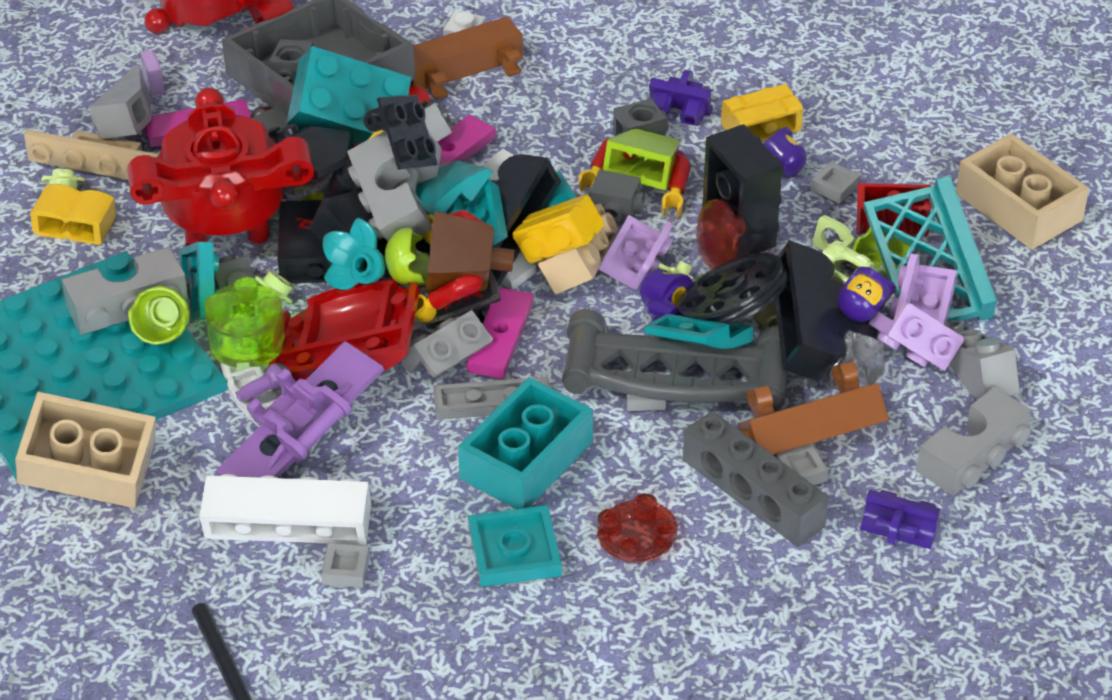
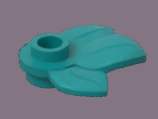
[323,218,386,290]

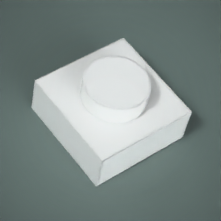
[443,11,486,36]

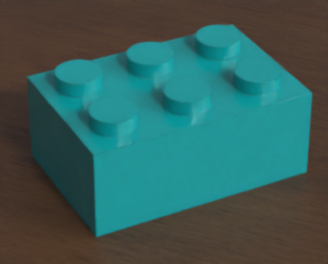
[286,46,412,146]
[458,377,593,509]

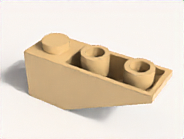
[537,203,618,295]

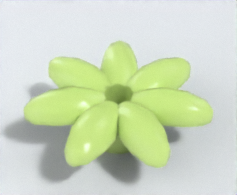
[659,261,695,282]

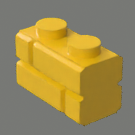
[721,84,803,141]
[513,194,604,264]

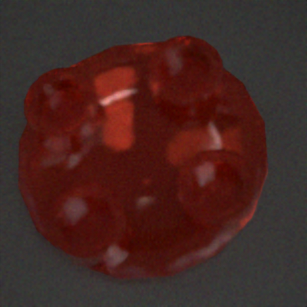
[696,199,745,270]
[597,493,678,562]

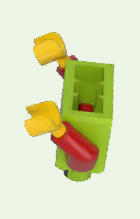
[578,129,691,218]

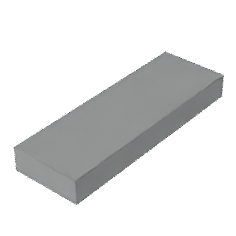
[433,377,550,420]

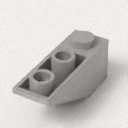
[89,64,152,139]
[946,321,1020,399]

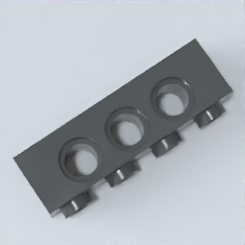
[683,410,829,547]

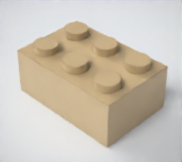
[956,133,1089,250]
[15,392,156,508]

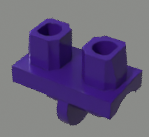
[649,70,713,126]
[860,490,941,549]

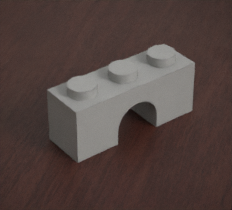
[347,130,433,242]
[62,247,188,335]
[916,386,1032,496]

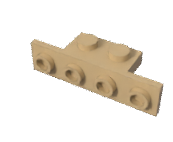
[24,129,158,180]

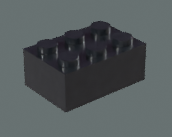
[702,124,784,258]

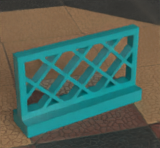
[864,176,997,322]

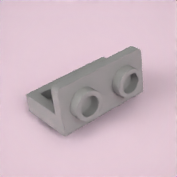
[401,310,493,377]

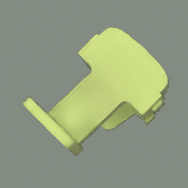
[813,215,883,284]

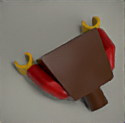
[415,210,514,323]

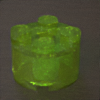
[204,277,285,367]

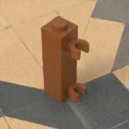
[410,16,523,100]
[737,361,889,455]

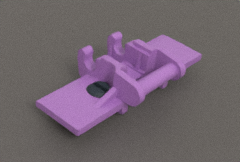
[215,341,384,478]

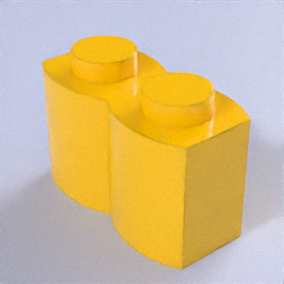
[30,184,116,245]

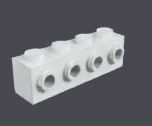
[199,474,371,545]

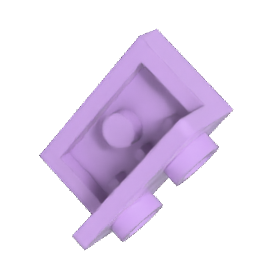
[598,215,674,290]
[890,253,957,326]
[868,302,964,371]

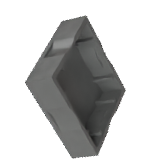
[222,0,416,115]

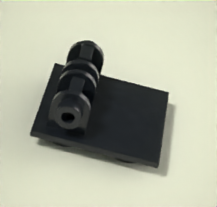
[363,95,438,170]

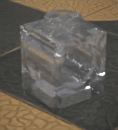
[828,330,885,390]

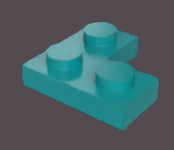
[179,242,220,320]

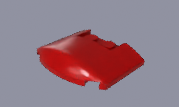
[268,279,420,382]

